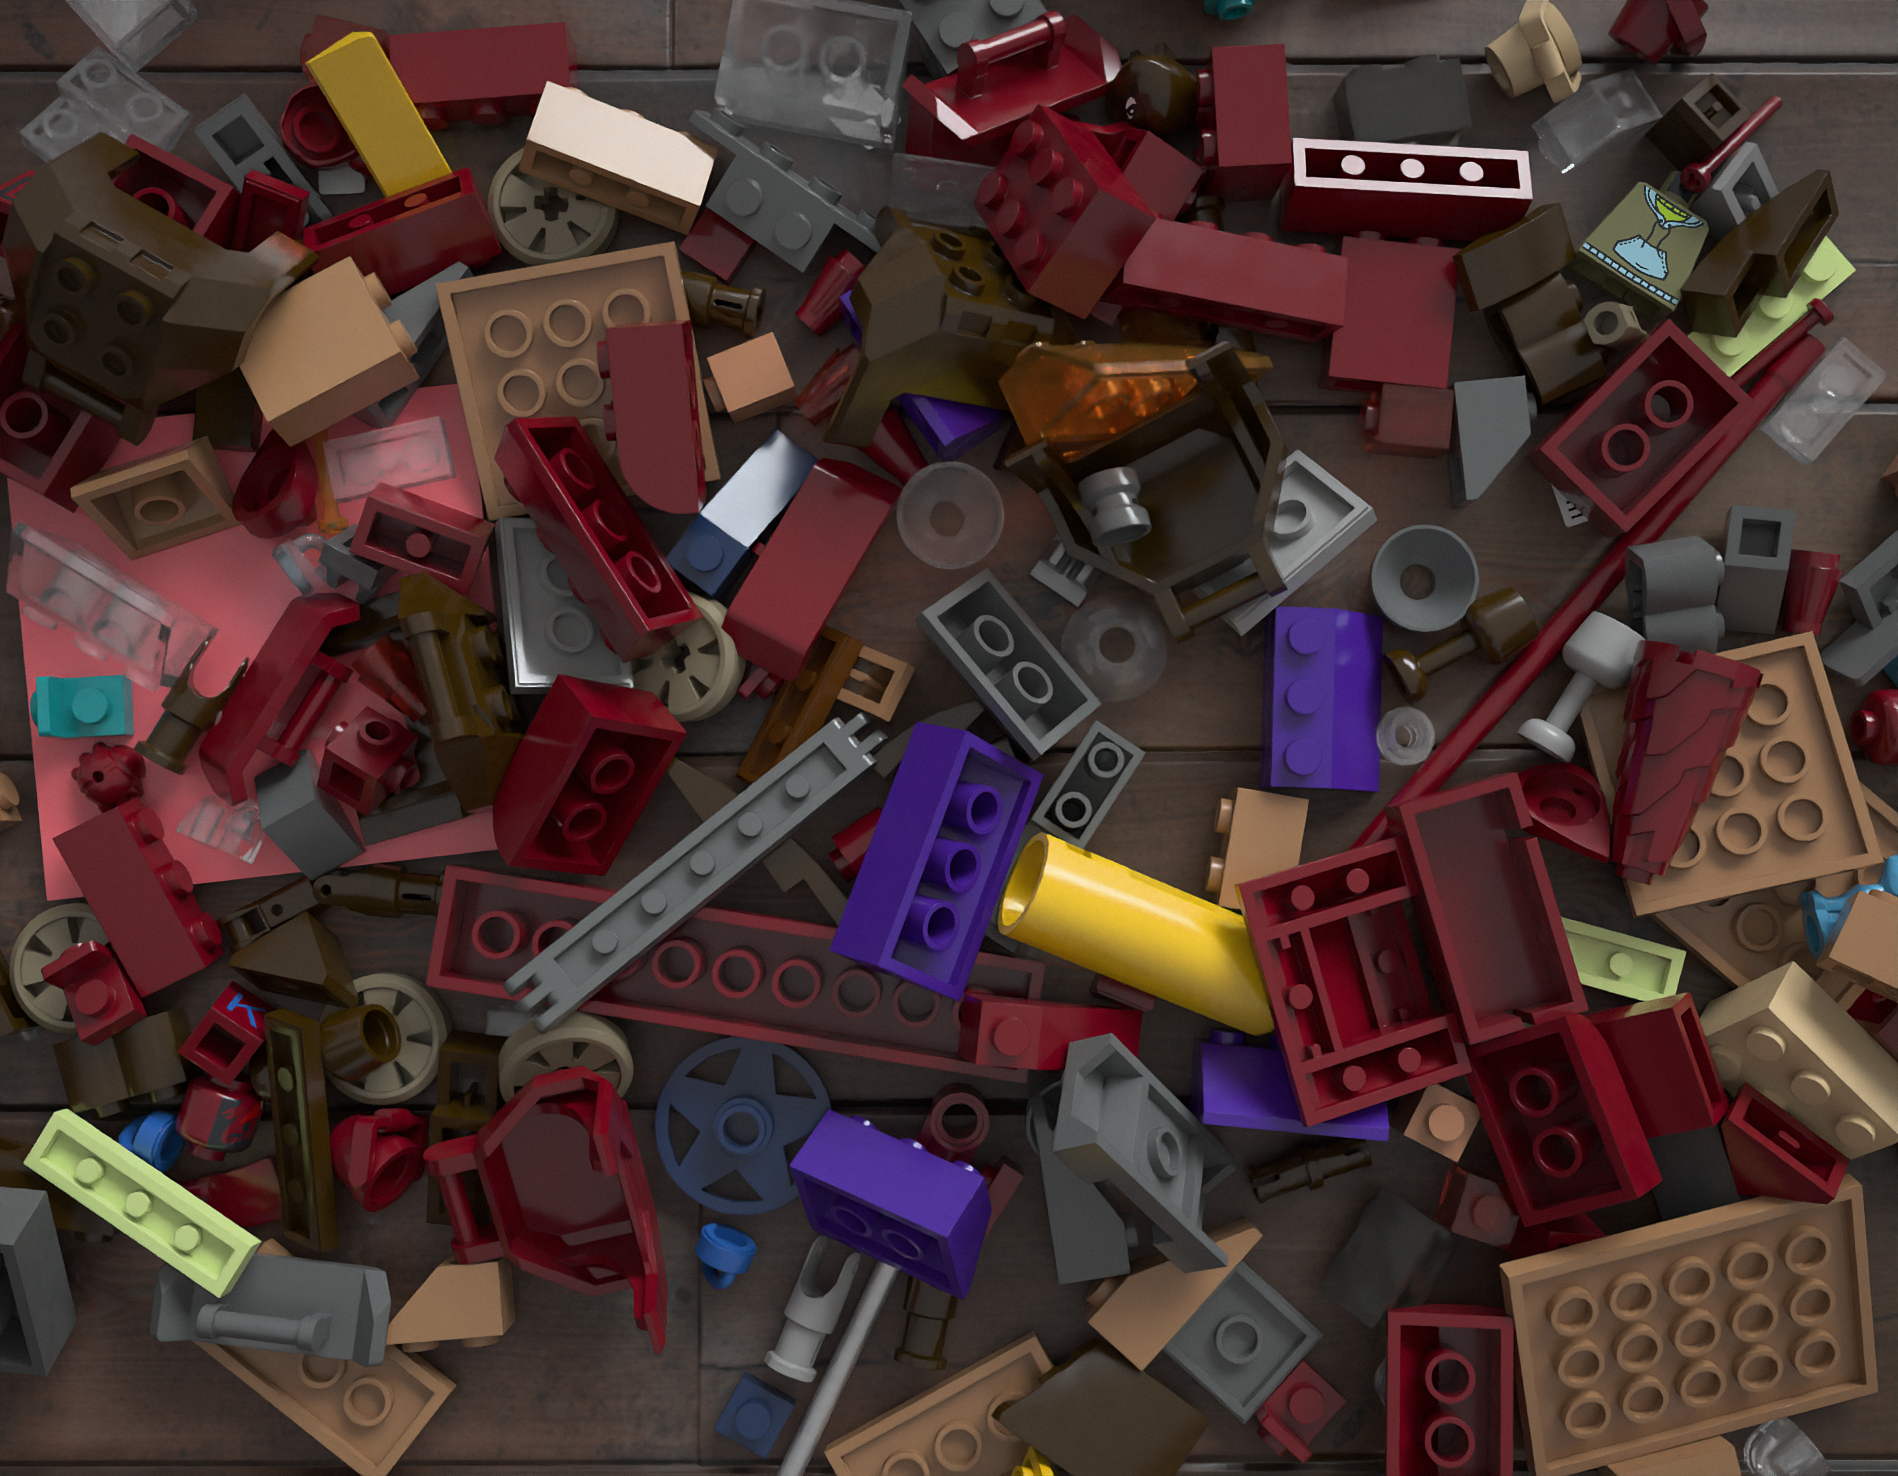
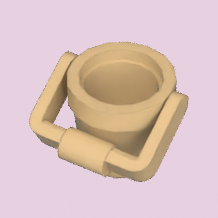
[1485,0,1582,103]

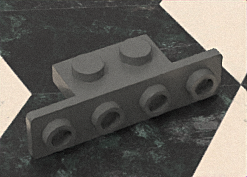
[688,107,881,273]
[1820,530,1898,687]

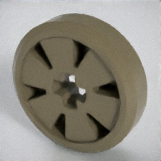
[488,148,620,267]
[630,592,746,722]
[9,902,141,1034]
[319,972,452,1105]
[498,1011,634,1103]

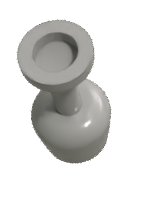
[1517,611,1645,764]

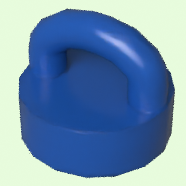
[117,1110,185,1173]
[694,1223,757,1290]

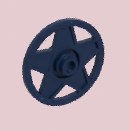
[655,1036,833,1215]

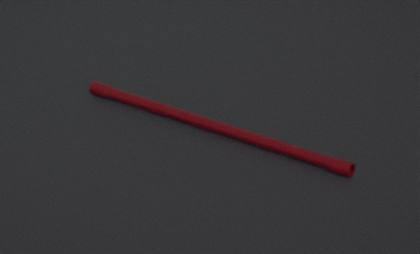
[1346,333,1826,851]

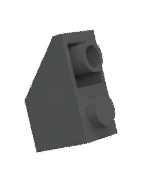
[1714,505,1796,636]

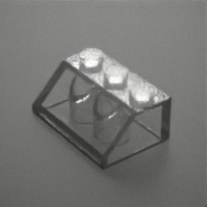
[714,0,913,151]
[6,521,219,692]

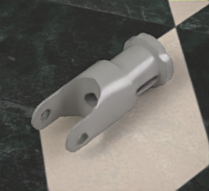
[764,1235,861,1382]

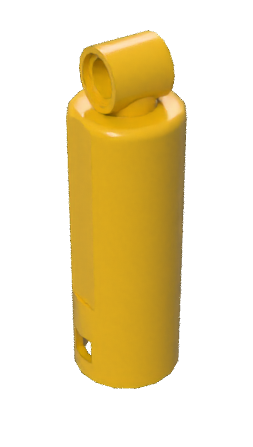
[998,832,1275,1036]

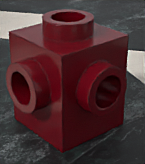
[317,706,418,816]

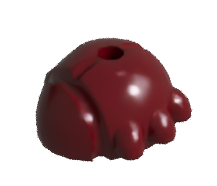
[71,741,146,813]

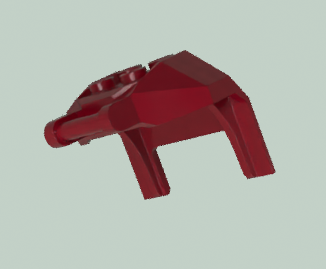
[423,1065,668,1354]

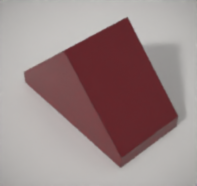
[1721,1082,1850,1205]

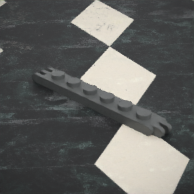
[502,711,888,1035]

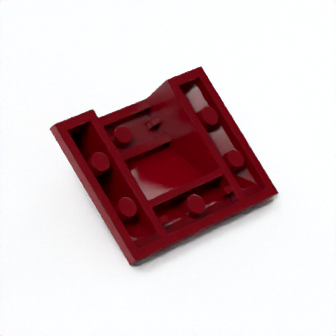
[1234,835,1472,1127]

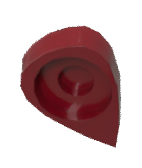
[232,428,318,539]
[1518,763,1610,864]

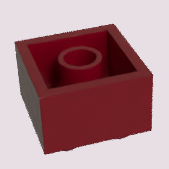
[1192,43,1292,202]

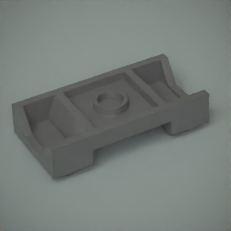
[1052,1033,1237,1274]

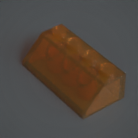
[998,338,1274,445]

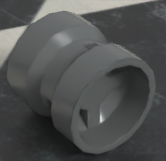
[1078,467,1152,547]

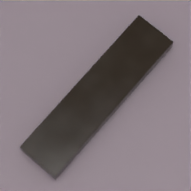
[264,1008,339,1254]

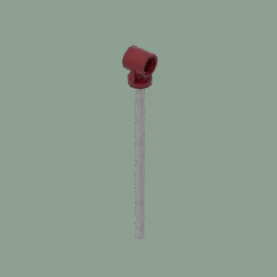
[776,1083,990,1476]

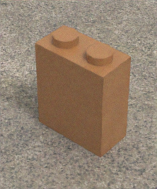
[239,256,420,447]

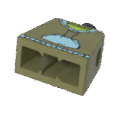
[1563,171,1709,325]

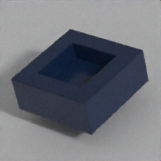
[714,1371,796,1459]

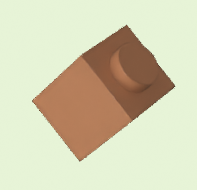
[703,332,799,424]
[1389,1084,1481,1163]

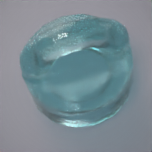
[271,533,328,598]

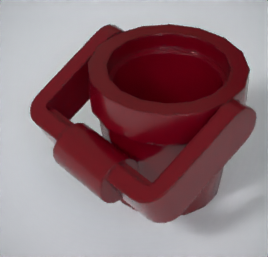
[1608,0,1709,66]
[329,1108,428,1212]

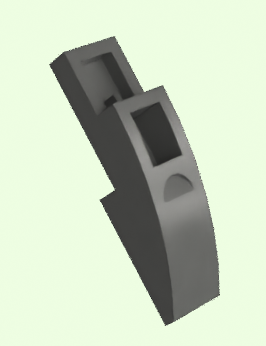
[984,720,1146,954]

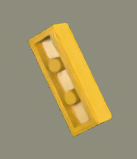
[305,32,452,198]

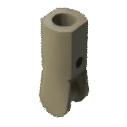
[1583,301,1649,354]

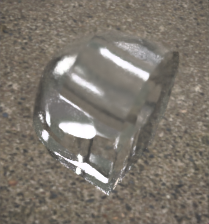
[175,794,266,865]
[1744,1417,1831,1476]

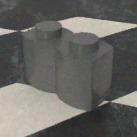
[1625,535,1725,654]

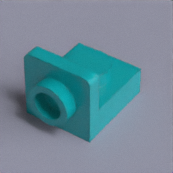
[30,675,134,740]

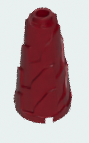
[1608,640,1764,885]

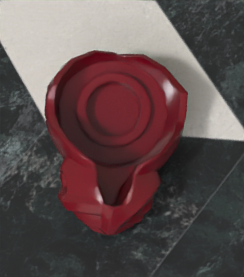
[279,82,373,178]

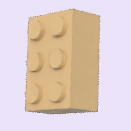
[1699,961,1898,1160]

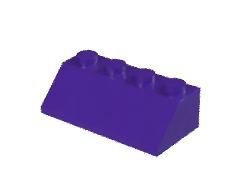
[829,722,1043,1002]

